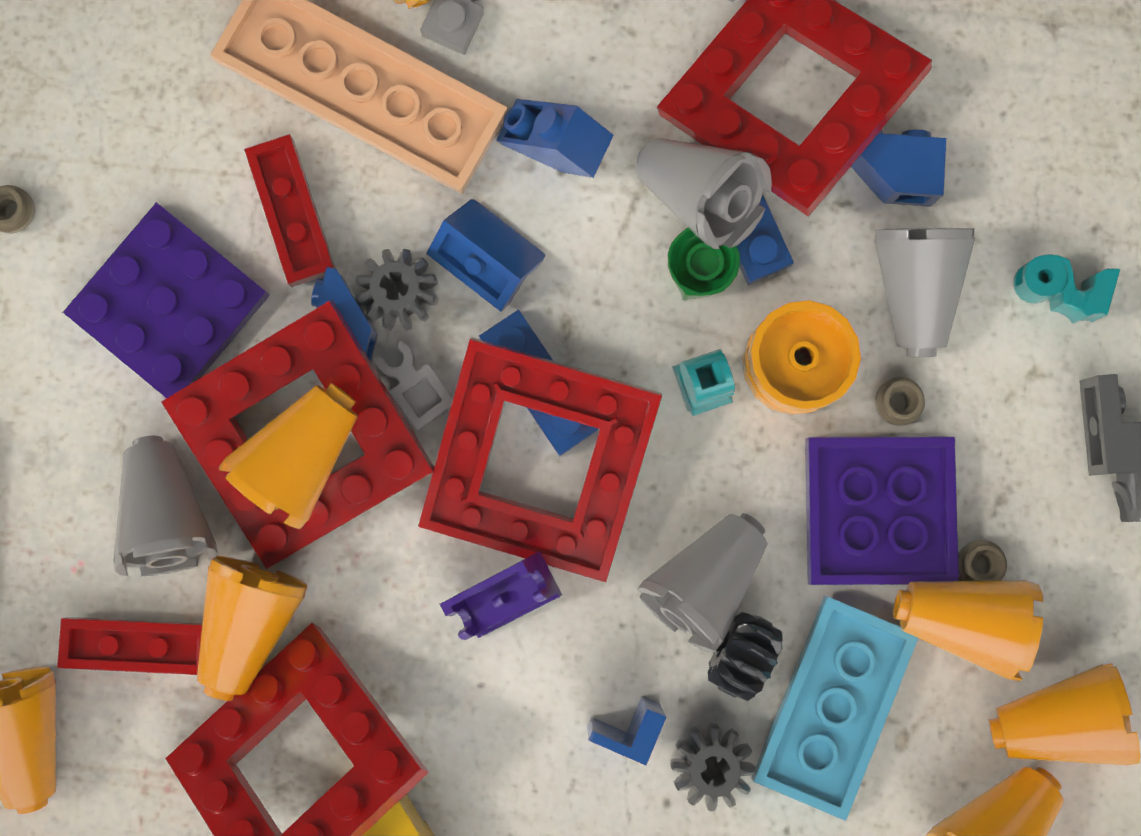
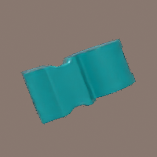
[1013,254,1120,323]
[672,349,735,416]

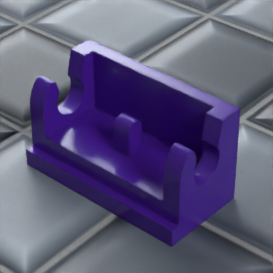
[440,551,562,640]

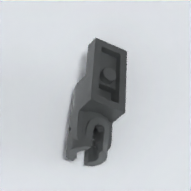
[1079,374,1141,522]

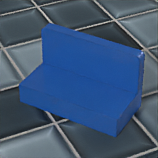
[426,199,545,312]
[587,696,666,766]

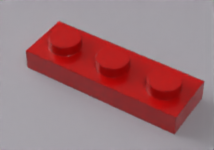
[244,134,336,287]
[57,617,202,675]

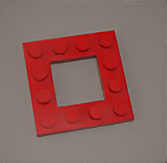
[657,0,932,217]
[161,300,434,569]
[418,337,662,583]
[165,623,429,836]

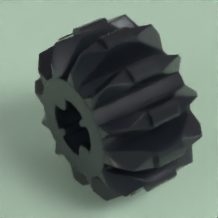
[707,612,783,701]

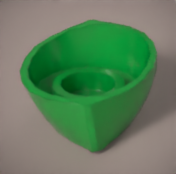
[668,228,740,301]

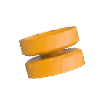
[742,300,861,415]

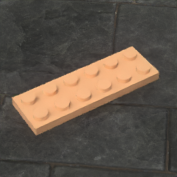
[210,0,508,195]

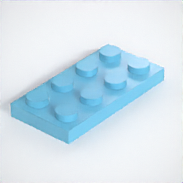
[751,596,918,821]

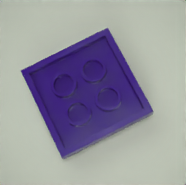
[62,202,270,398]
[805,437,959,585]

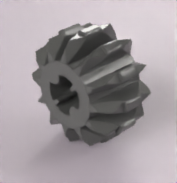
[356,249,438,331]
[670,723,756,811]

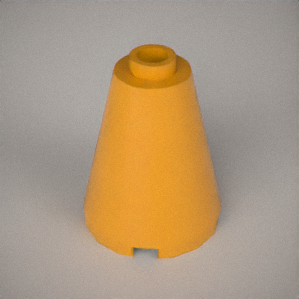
[219,383,358,529]
[197,556,308,701]
[893,580,1043,681]
[988,663,1141,766]
[0,667,56,814]
[926,767,1064,836]

